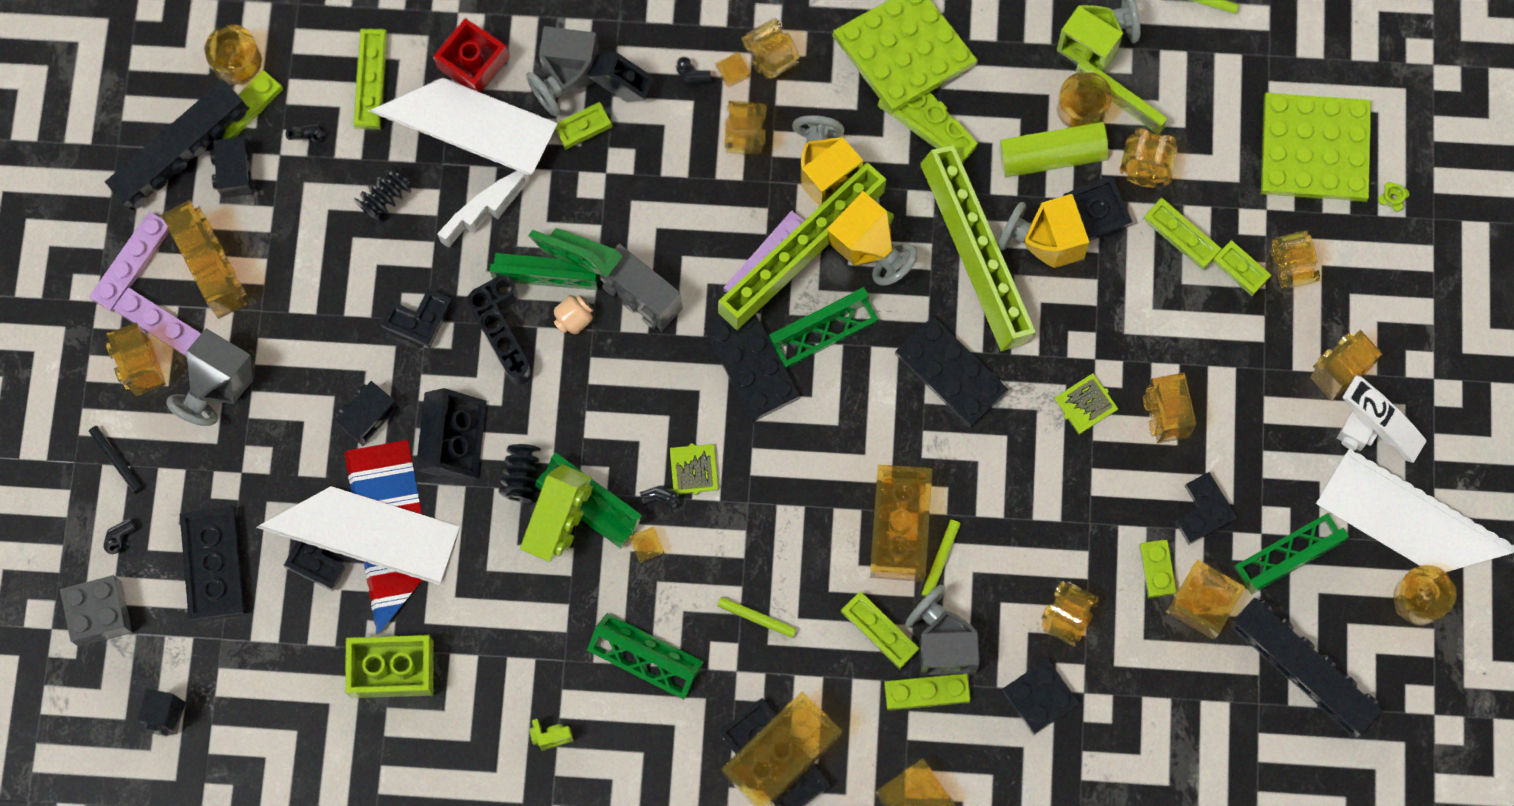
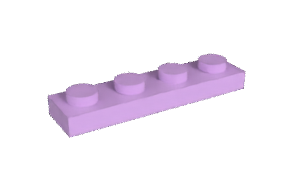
[89,211,173,313]
[723,211,804,293]
[113,287,201,357]

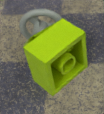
[1057,0,1140,72]

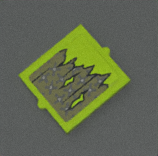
[1054,374,1118,435]
[670,443,718,495]

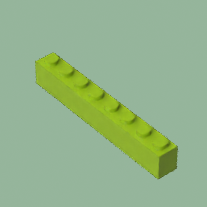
[920,145,1036,351]
[718,162,886,330]

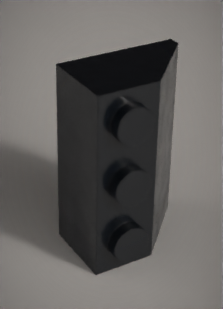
[415,388,487,479]

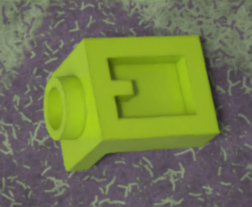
[529,719,574,751]

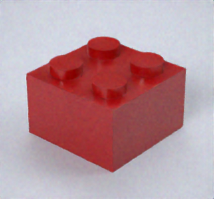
[433,18,509,93]

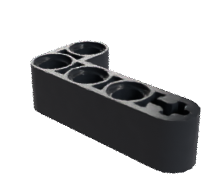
[468,275,531,385]

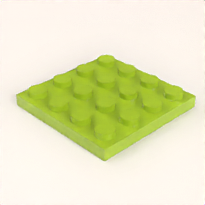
[832,0,977,114]
[1261,93,1371,202]

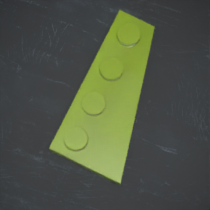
[878,92,978,164]

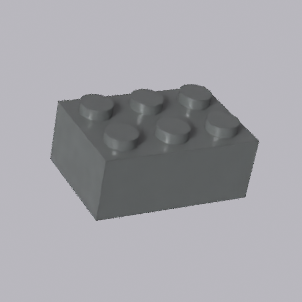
[600,243,683,331]

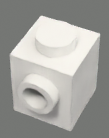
[1337,410,1377,451]

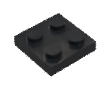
[1063,176,1133,241]
[1002,658,1080,736]

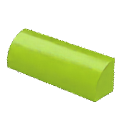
[999,122,1108,178]

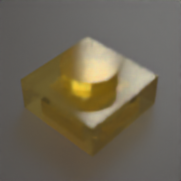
[716,52,751,88]
[629,526,665,563]

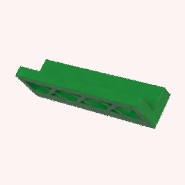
[528,228,623,277]
[490,253,600,291]
[769,287,879,369]
[535,452,642,549]
[1234,513,1349,595]
[587,613,704,700]

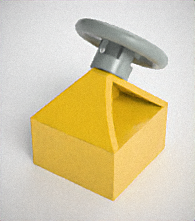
[792,116,863,207]
[827,191,917,285]
[998,194,1089,268]

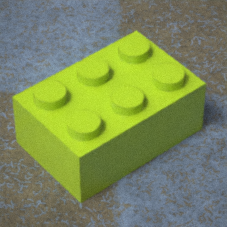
[520,464,592,562]
[345,635,434,698]

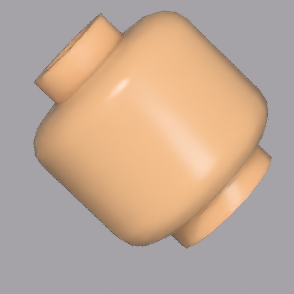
[554,295,593,334]

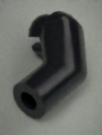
[676,57,711,83]

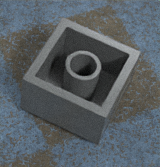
[60,575,132,647]

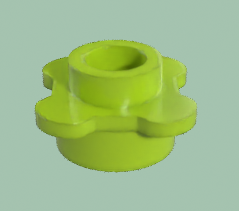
[1378,182,1409,212]

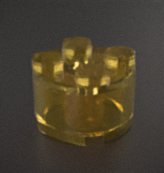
[742,18,799,79]
[204,25,262,86]
[1056,72,1112,128]
[724,100,766,155]
[1120,129,1178,187]
[1270,230,1320,289]
[1393,565,1456,626]
[1041,581,1099,646]

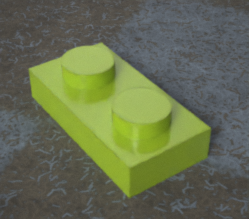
[555,102,612,150]
[1212,240,1271,296]
[1139,540,1177,598]

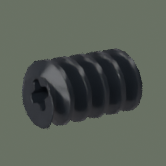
[354,164,412,221]
[498,444,541,503]

